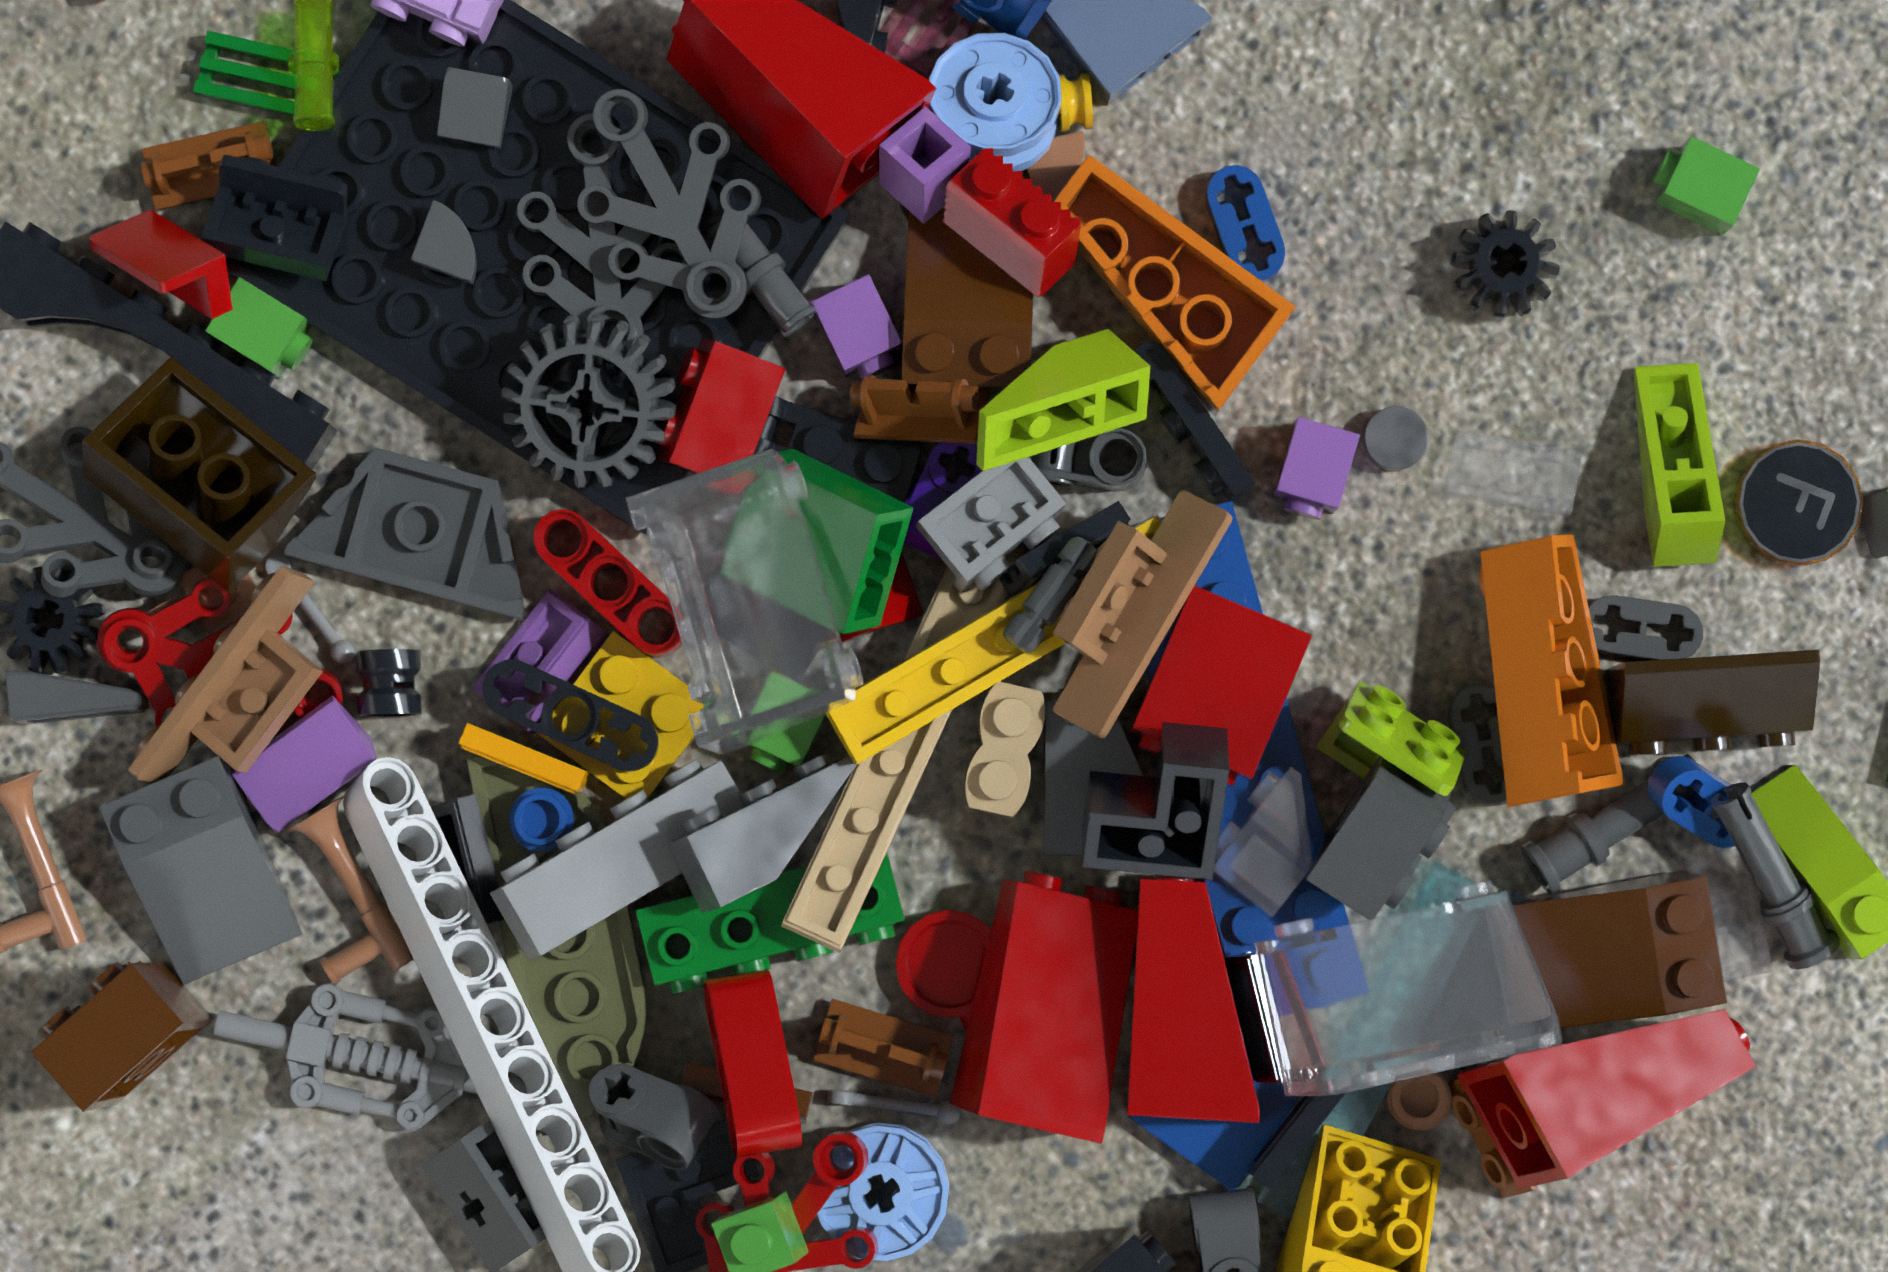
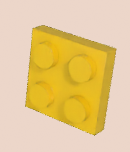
[537,631,717,799]

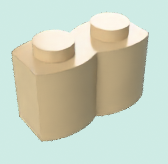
[965,682,1045,819]

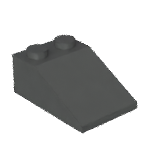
[99,756,303,985]

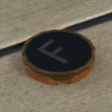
[1733,439,1863,568]

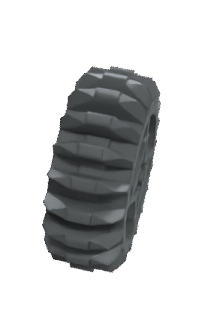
[502,314,677,488]

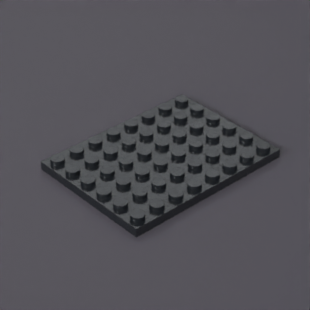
[225,0,851,537]

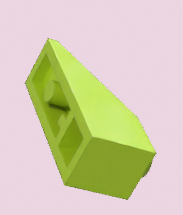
[976,329,1150,471]
[1634,363,1725,567]
[1751,764,1888,960]

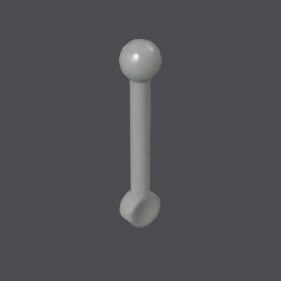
[265,554,355,665]
[827,1089,961,1125]

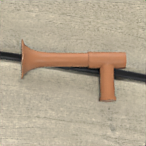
[0,769,87,953]
[285,796,413,984]

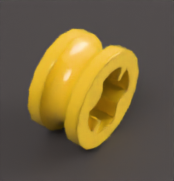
[1058,72,1093,132]

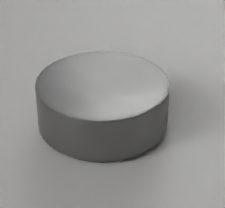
[1363,406,1429,471]

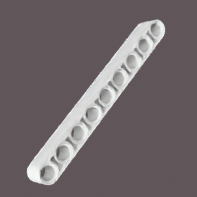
[343,757,640,1272]

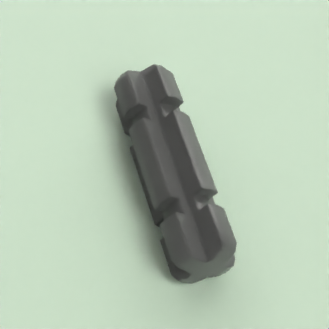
[1003,536,1098,653]

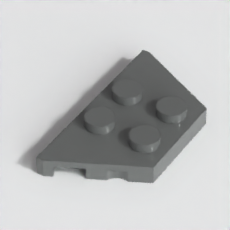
[284,447,526,621]

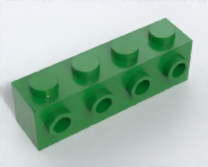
[635,852,905,994]

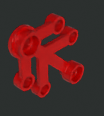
[97,576,343,727]
[695,1131,878,1272]

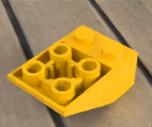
[1275,1124,1441,1272]

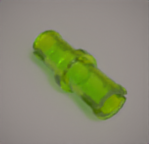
[288,0,339,131]

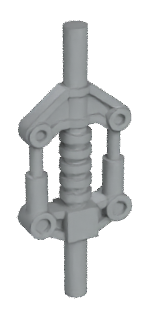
[214,984,527,1131]

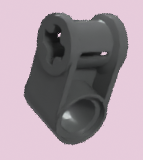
[1031,428,1147,491]
[588,1064,719,1171]
[1188,1188,1262,1272]

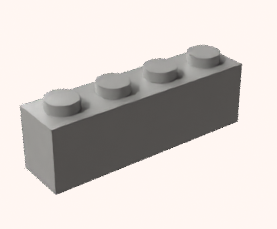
[490,759,743,960]

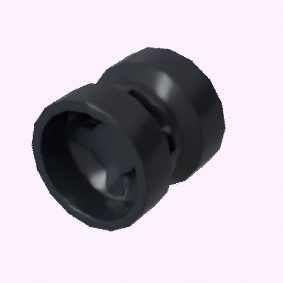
[357,649,422,717]

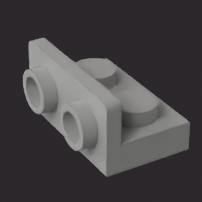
[915,457,1066,593]

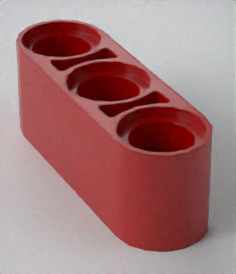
[533,509,688,658]
[703,969,802,1158]

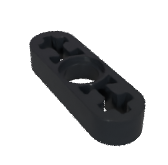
[483,659,659,772]

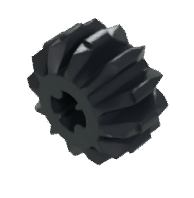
[1450,210,1560,320]
[0,566,106,674]

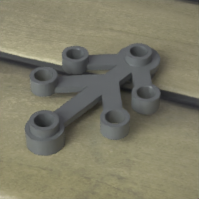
[577,89,761,318]
[517,113,688,364]
[0,427,184,597]

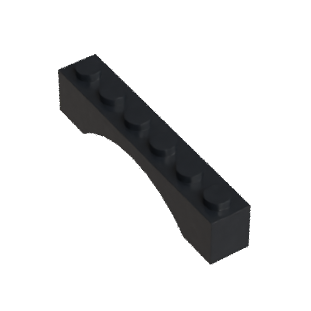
[0,221,338,470]

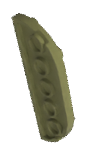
[466,756,647,1136]

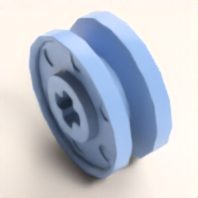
[928,33,1062,171]
[818,1121,950,1261]

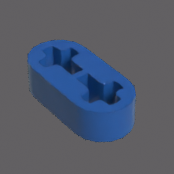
[1205,165,1286,283]
[1647,756,1735,848]

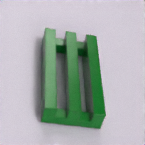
[193,30,333,121]

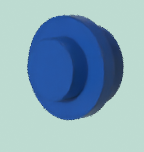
[509,788,574,852]

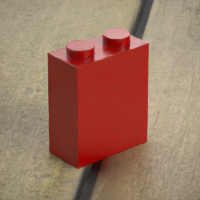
[1130,586,1312,786]

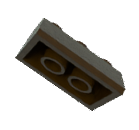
[82,357,316,593]
[1606,650,1820,756]

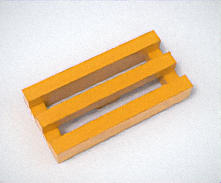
[458,723,591,794]

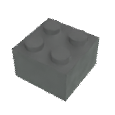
[1306,755,1457,922]

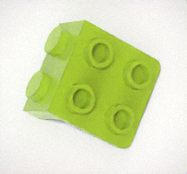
[1316,680,1467,796]

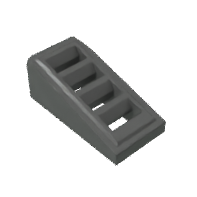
[6,670,149,725]

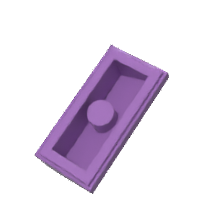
[471,588,609,734]
[231,695,377,833]

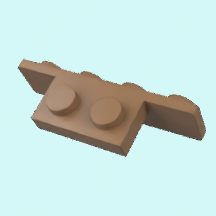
[1053,490,1233,739]
[128,566,323,783]

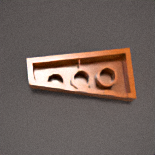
[1054,154,1296,417]
[1478,534,1624,807]

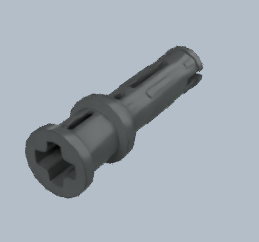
[1521,754,1696,895]
[1711,782,1840,970]

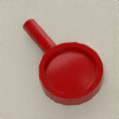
[895,909,991,1031]

